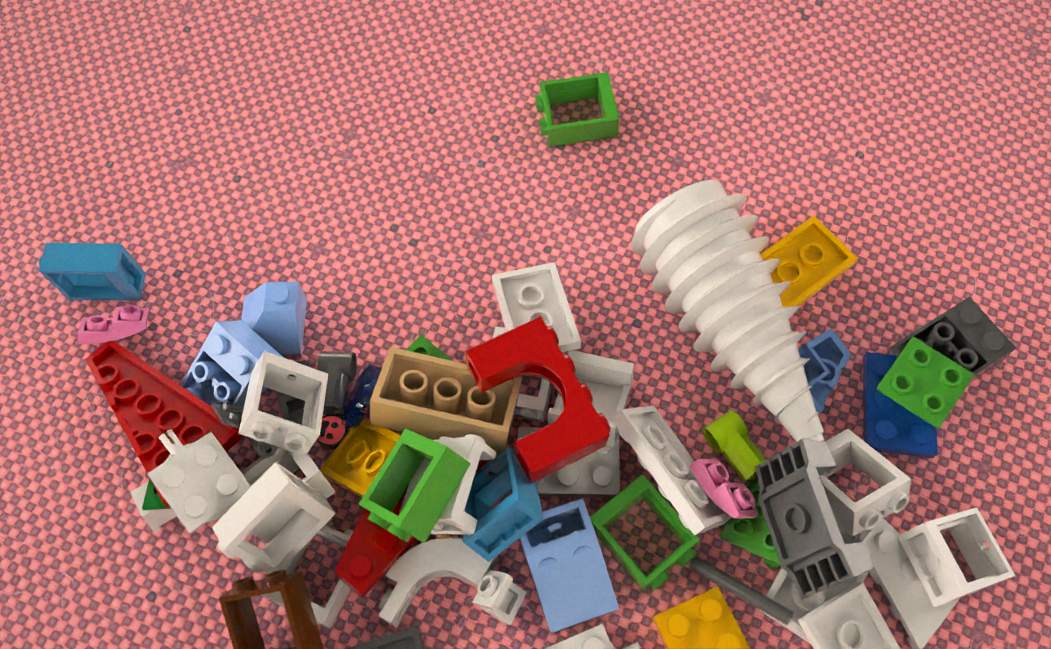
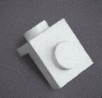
[472,570,527,625]

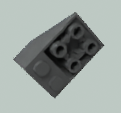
[890,296,1016,382]

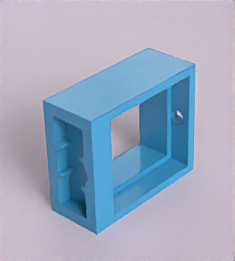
[39,243,146,301]
[463,446,544,562]

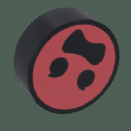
[317,414,349,450]

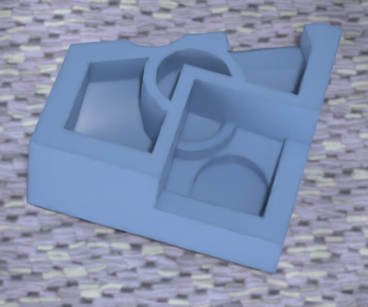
[798,328,851,414]

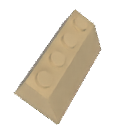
[370,347,522,454]

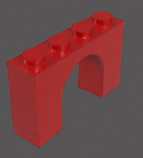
[466,316,611,484]

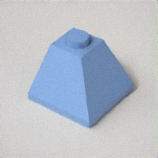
[241,281,307,356]

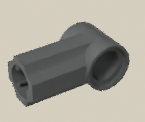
[318,351,357,415]

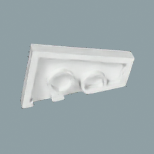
[855,518,960,649]

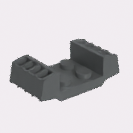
[755,438,873,599]

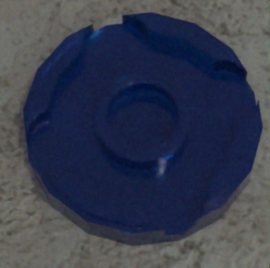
[342,363,381,429]

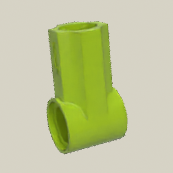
[702,410,766,483]

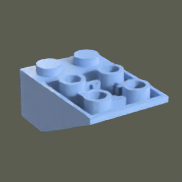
[180,320,284,409]
[519,498,619,634]

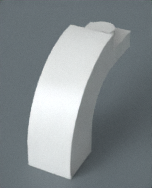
[378,537,499,628]

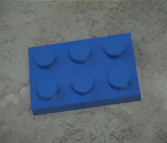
[863,352,938,458]

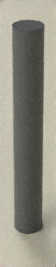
[690,556,794,625]

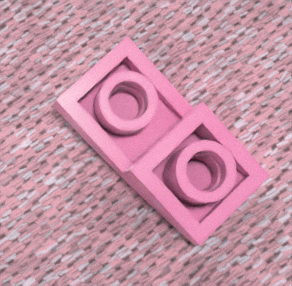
[77,305,149,344]
[689,459,759,519]

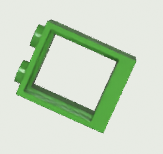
[535,72,619,147]
[359,428,471,543]
[590,474,700,592]

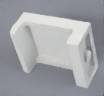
[548,350,634,448]
[399,434,496,534]

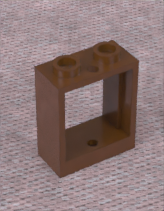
[219,569,324,649]

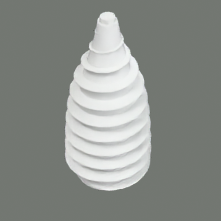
[631,180,825,442]

